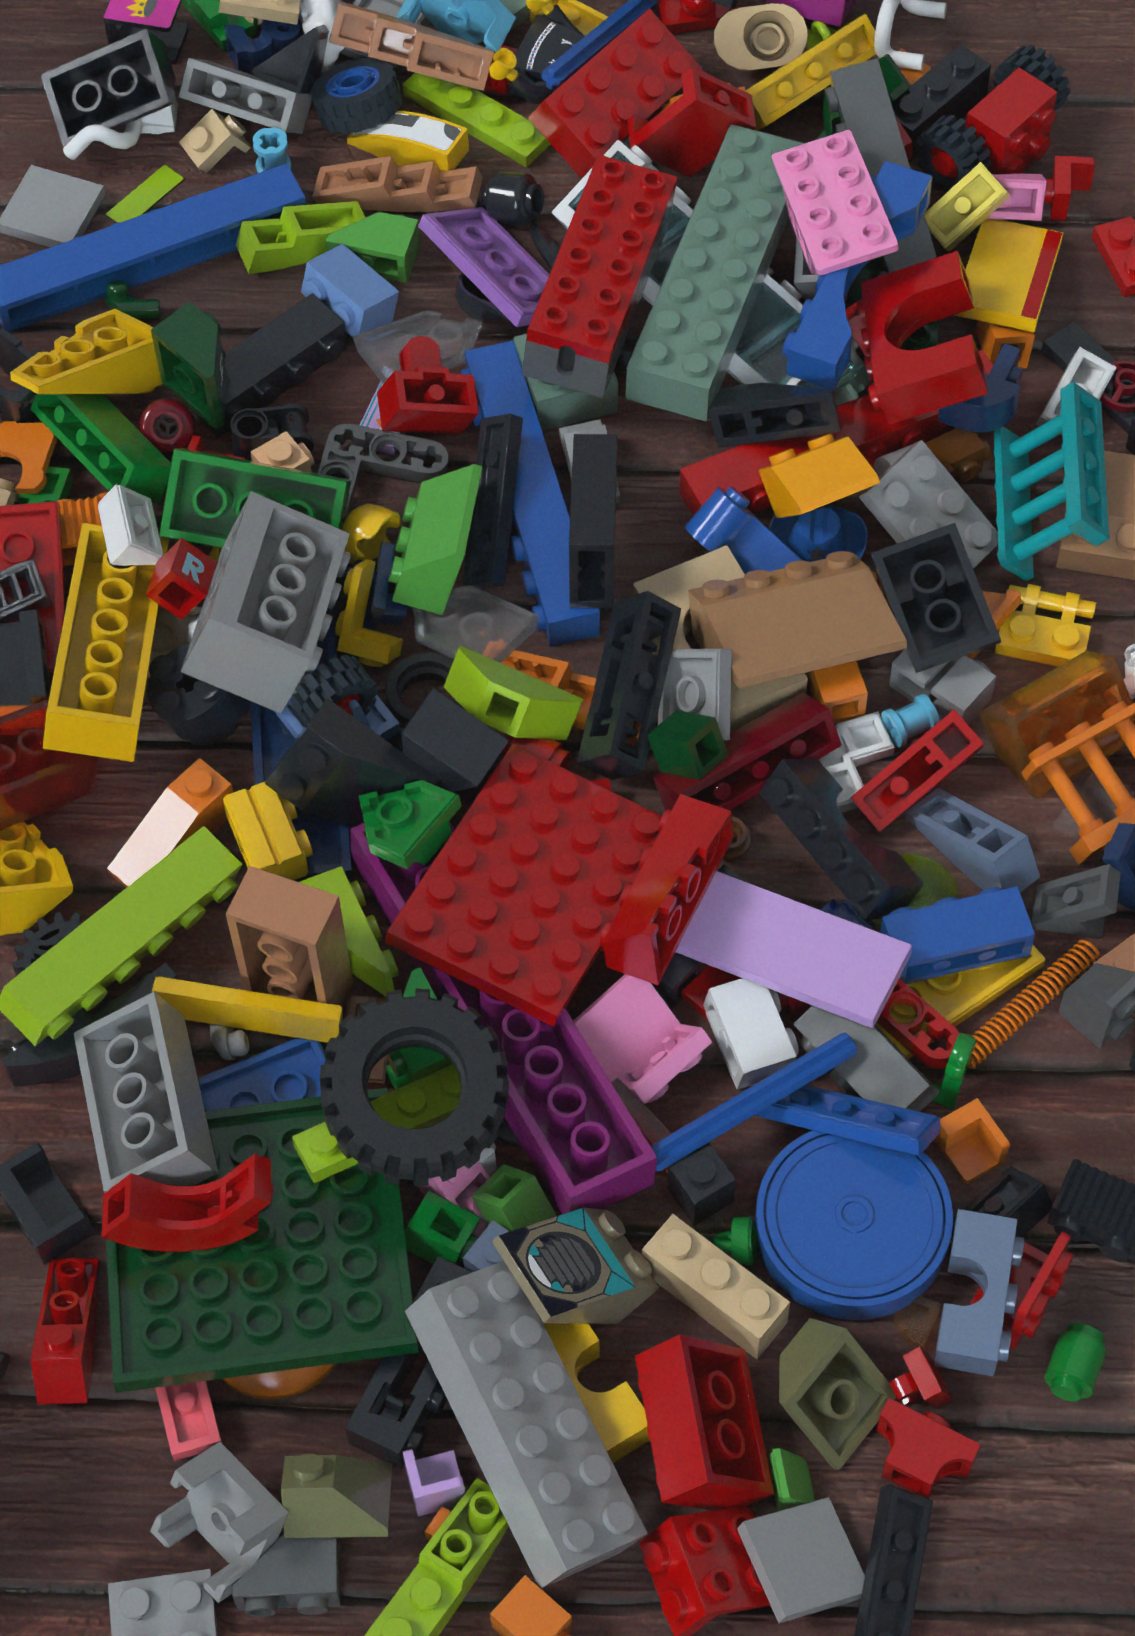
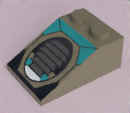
[492,1208,659,1324]

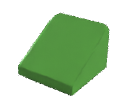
[769,1448,815,1511]

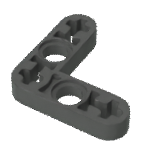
[318,424,448,520]

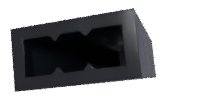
[569,434,617,608]

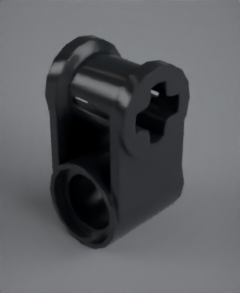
[230,403,314,461]

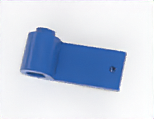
[684,486,803,574]

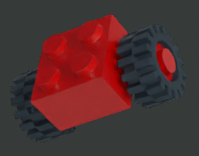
[914,45,1070,193]

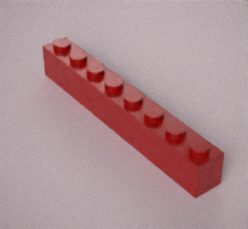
[679,350,993,516]

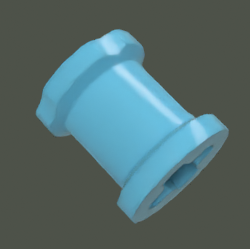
[253,127,292,173]
[881,694,940,748]

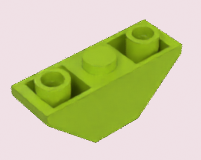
[444,645,584,740]

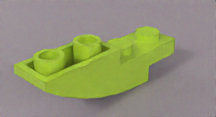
[364,1478,509,1636]

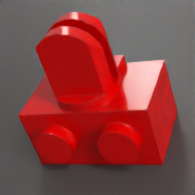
[377,336,479,435]

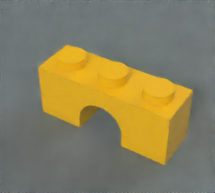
[541,1320,650,1463]

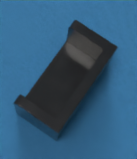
[0,1143,94,1265]

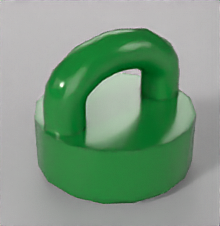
[710,1217,757,1266]

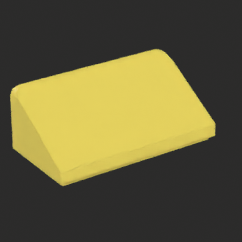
[924,162,1011,251]

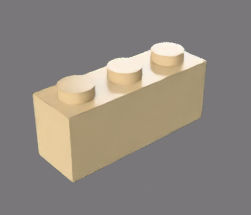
[642,1214,790,1359]

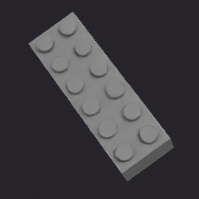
[405,1261,648,1589]

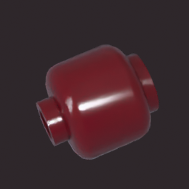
[139,398,196,454]

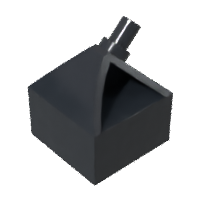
[398,688,508,792]

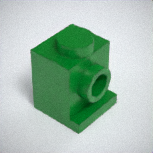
[405,1191,480,1265]

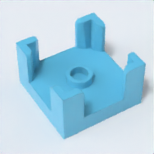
[396,0,516,53]

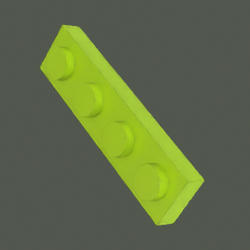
[402,73,550,168]
[292,1064,461,1183]

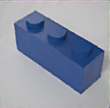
[880,886,1035,984]

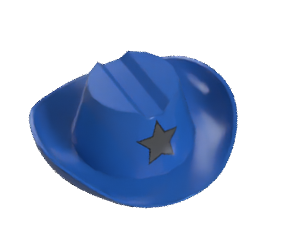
[769,504,868,562]

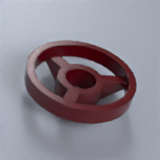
[1100,360,1135,412]

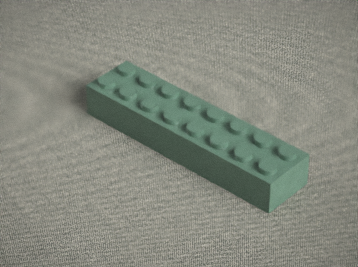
[626,124,805,422]

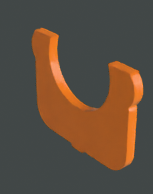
[0,421,57,494]

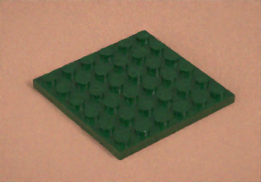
[106,1088,419,1393]

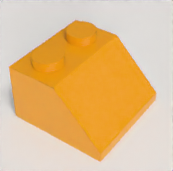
[758,433,880,519]

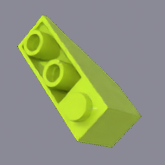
[299,866,399,996]

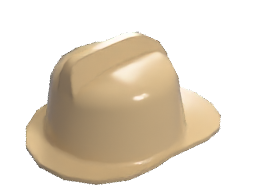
[714,3,808,71]

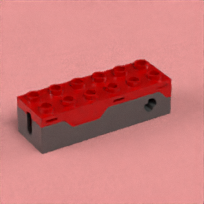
[522,154,678,398]

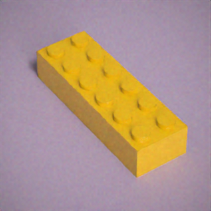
[43,523,169,762]

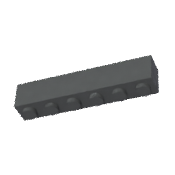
[825,58,937,276]

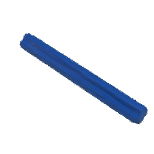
[542,0,658,90]
[650,1032,857,1171]

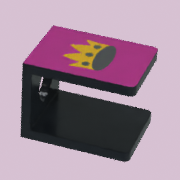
[103,0,189,64]

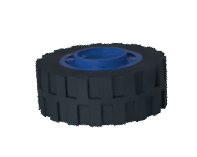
[311,57,403,134]

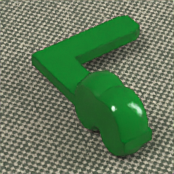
[931,1033,976,1109]

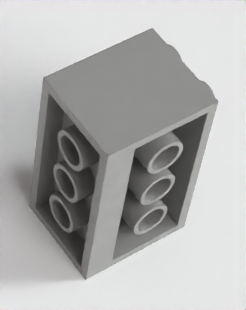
[181,491,351,713]

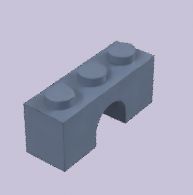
[934,1209,1024,1376]

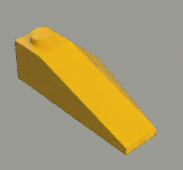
[10,309,163,394]
[0,788,73,936]

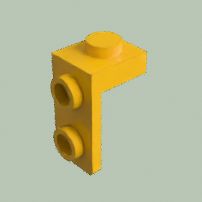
[335,559,403,667]

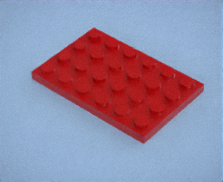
[385,744,662,1027]

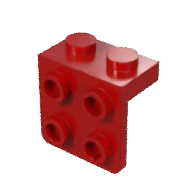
[970,1231,1074,1350]
[639,1506,771,1636]

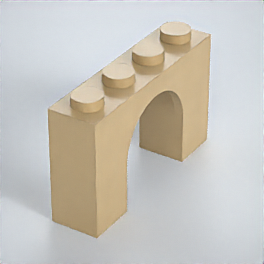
[633,545,808,733]

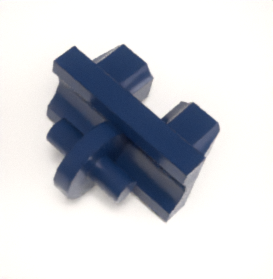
[340,541,408,630]

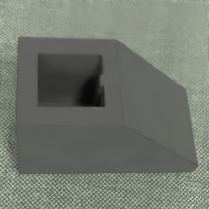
[1058,963,1135,1049]
[232,1534,341,1617]

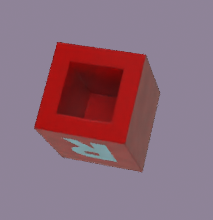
[146,538,217,620]

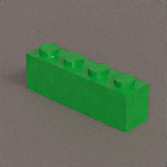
[30,393,171,503]

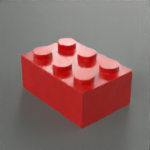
[635,1334,774,1511]

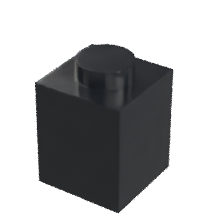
[667,1142,736,1226]

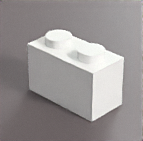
[703,978,798,1090]

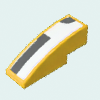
[347,111,469,172]

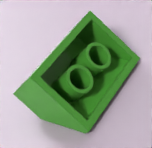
[388,464,482,615]

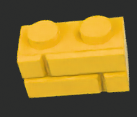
[223,781,313,880]

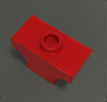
[877,1398,981,1498]

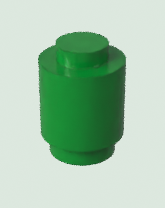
[1044,1323,1107,1402]

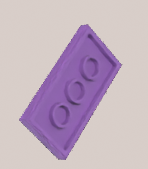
[418,207,550,327]

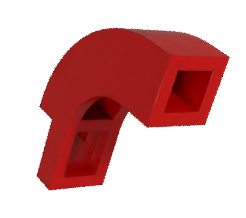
[102,1154,273,1252]

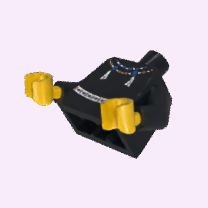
[489,0,585,105]

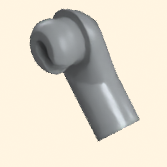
[210,1024,250,1061]

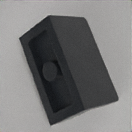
[0,610,51,706]

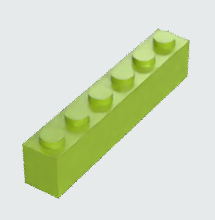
[0,826,242,1046]

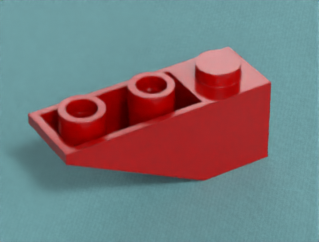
[30,1258,100,1404]

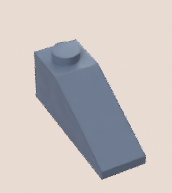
[905,788,1040,893]

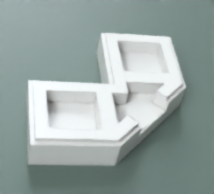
[818,711,895,813]

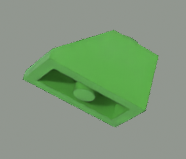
[326,212,420,283]

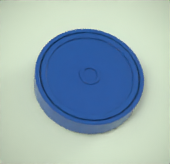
[755,1130,953,1320]

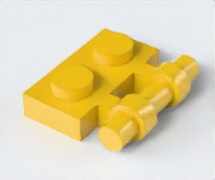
[995,584,1096,671]

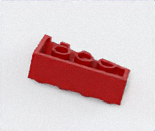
[600,794,734,985]

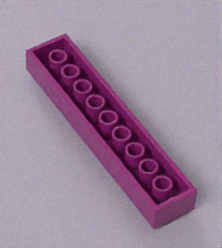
[350,821,657,1215]

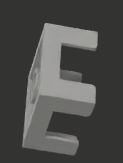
[150,1442,289,1603]

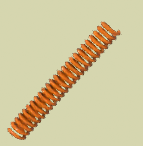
[968,940,1101,1069]

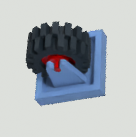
[275,655,400,740]

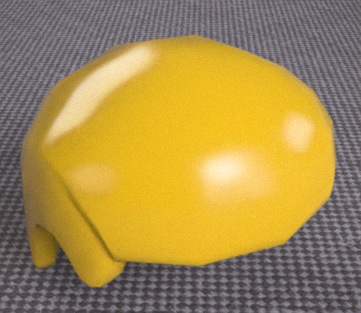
[341,503,401,567]

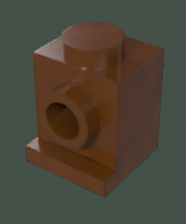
[925,428,991,483]

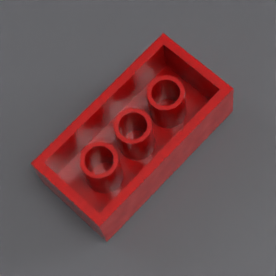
[528,8,702,179]

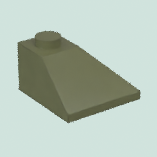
[779,1318,896,1471]
[281,1454,393,1538]

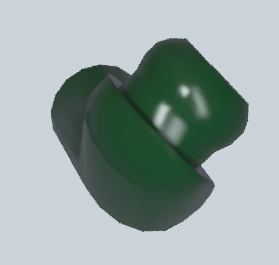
[105,280,161,320]

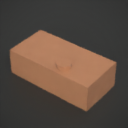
[226,866,353,1007]

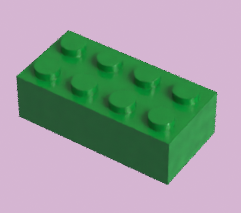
[159,448,351,548]

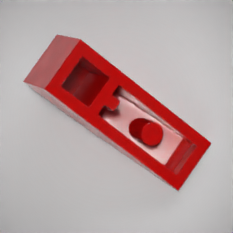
[850,709,984,833]

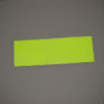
[106,164,184,223]

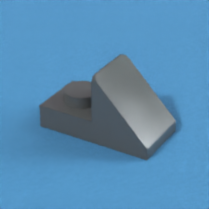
[1031,864,1121,938]

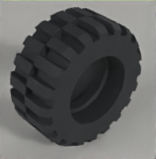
[320,988,509,1186]

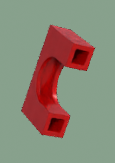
[857,251,988,425]

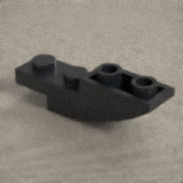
[1,963,178,1087]

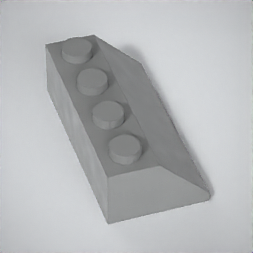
[73,992,218,1193]

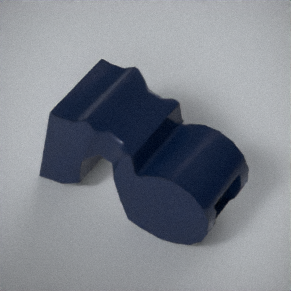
[224,20,301,75]

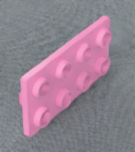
[772,130,899,276]

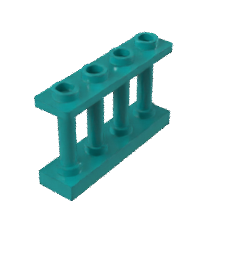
[993,382,1110,582]

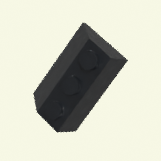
[40,29,176,148]

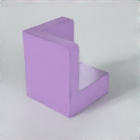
[402,1449,465,1517]

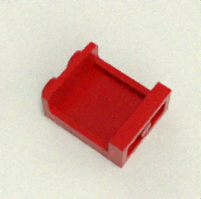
[627,66,756,177]

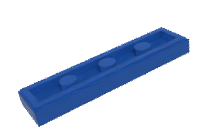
[754,1085,941,1156]

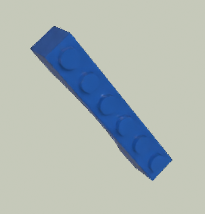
[782,161,932,391]

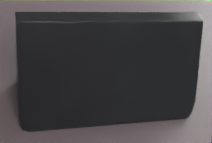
[951,1166,1052,1238]

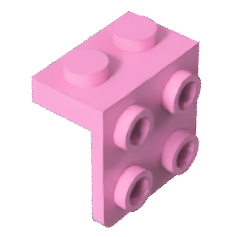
[573,974,712,1104]

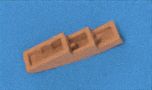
[329,1,494,91]
[312,156,483,212]

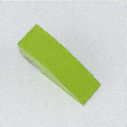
[236,201,366,274]

